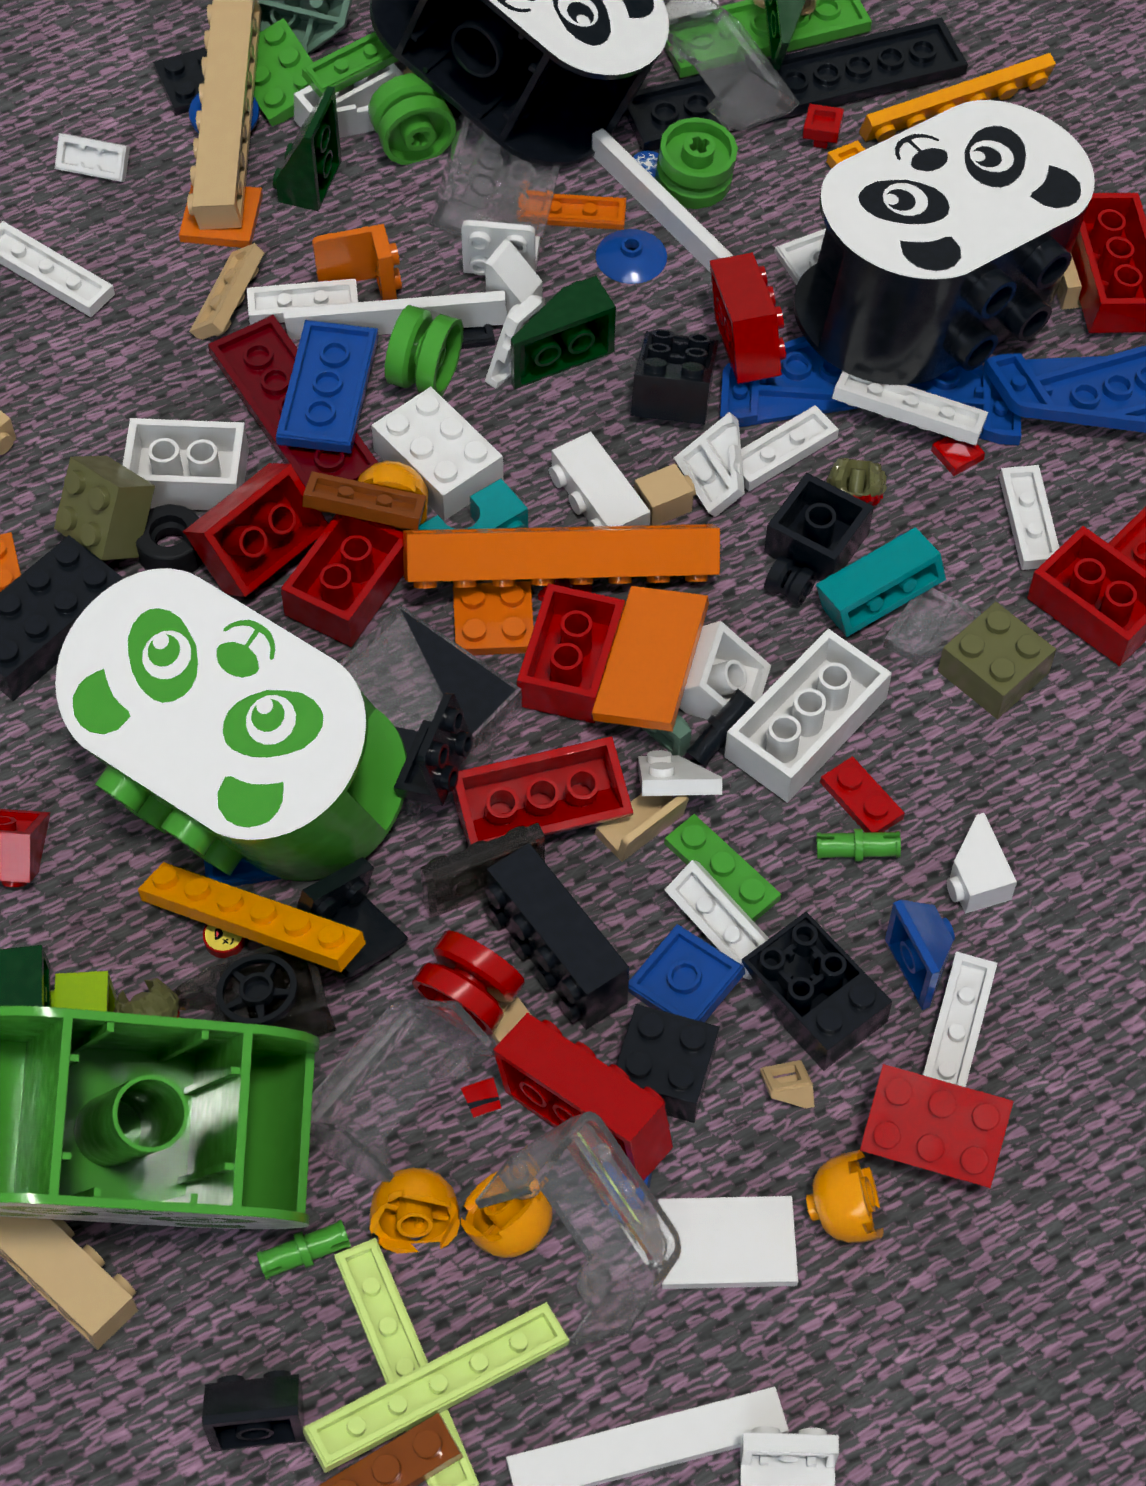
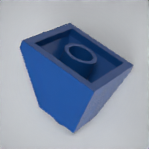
[885,900,955,1010]

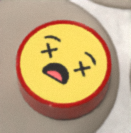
[203,924,246,958]

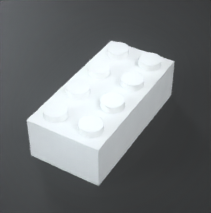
[724,629,892,803]

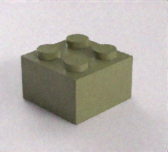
[54,456,155,560]
[938,602,1056,720]

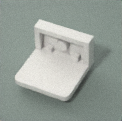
[461,220,540,275]
[740,1426,839,1486]

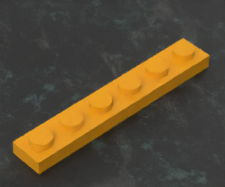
[859,53,1056,142]
[138,862,366,972]

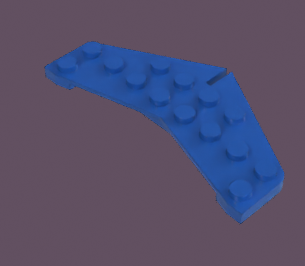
[720,336,1021,445]
[983,345,1146,433]

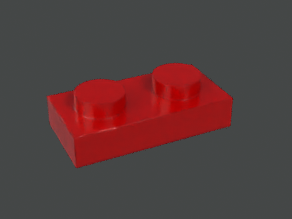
[820,756,905,833]

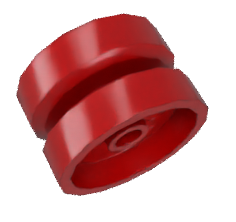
[412,930,525,1035]

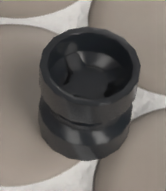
[764,555,817,607]

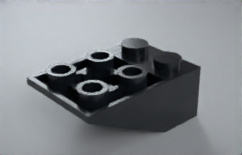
[630,329,719,425]
[741,912,892,1071]

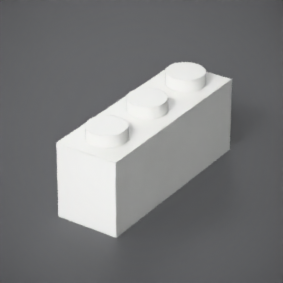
[549,432,651,526]

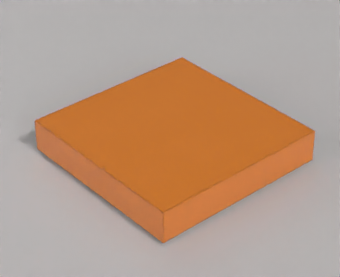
[179,184,263,248]

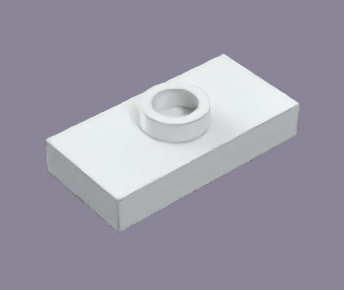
[55,133,130,182]

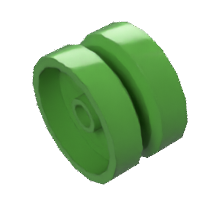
[368,73,456,165]
[655,117,738,209]
[385,305,463,397]

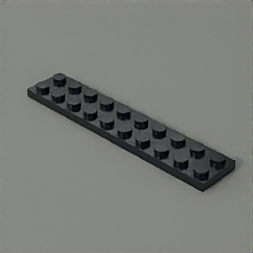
[625,17,968,151]

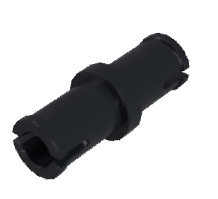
[686,688,755,767]

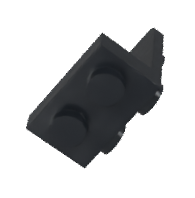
[394,693,473,806]

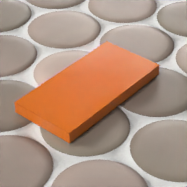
[592,586,709,732]

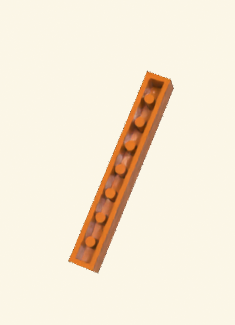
[403,524,720,589]

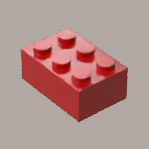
[709,252,786,384]
[183,463,328,597]
[281,514,404,647]
[1027,526,1146,666]
[517,583,625,723]
[860,1064,1014,1188]

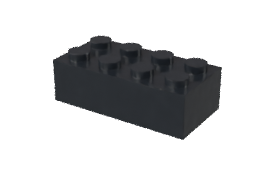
[0,535,124,701]
[485,843,630,1030]

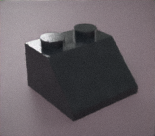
[202,1370,306,1452]

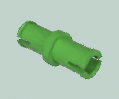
[816,828,901,862]
[256,1220,351,1280]

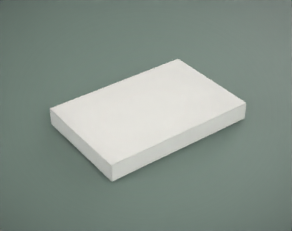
[658,1196,798,1289]

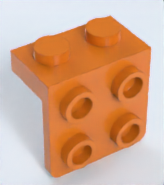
[312,224,402,300]

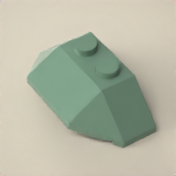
[258,0,353,55]

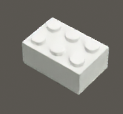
[371,387,504,521]
[123,418,249,510]

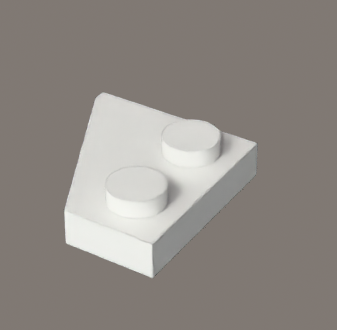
[485,294,543,389]
[674,412,745,517]
[638,750,722,796]

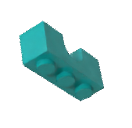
[418,478,528,582]

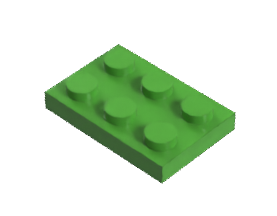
[254,18,313,126]

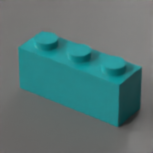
[816,527,946,637]

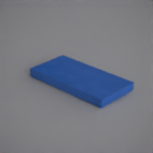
[276,320,379,454]

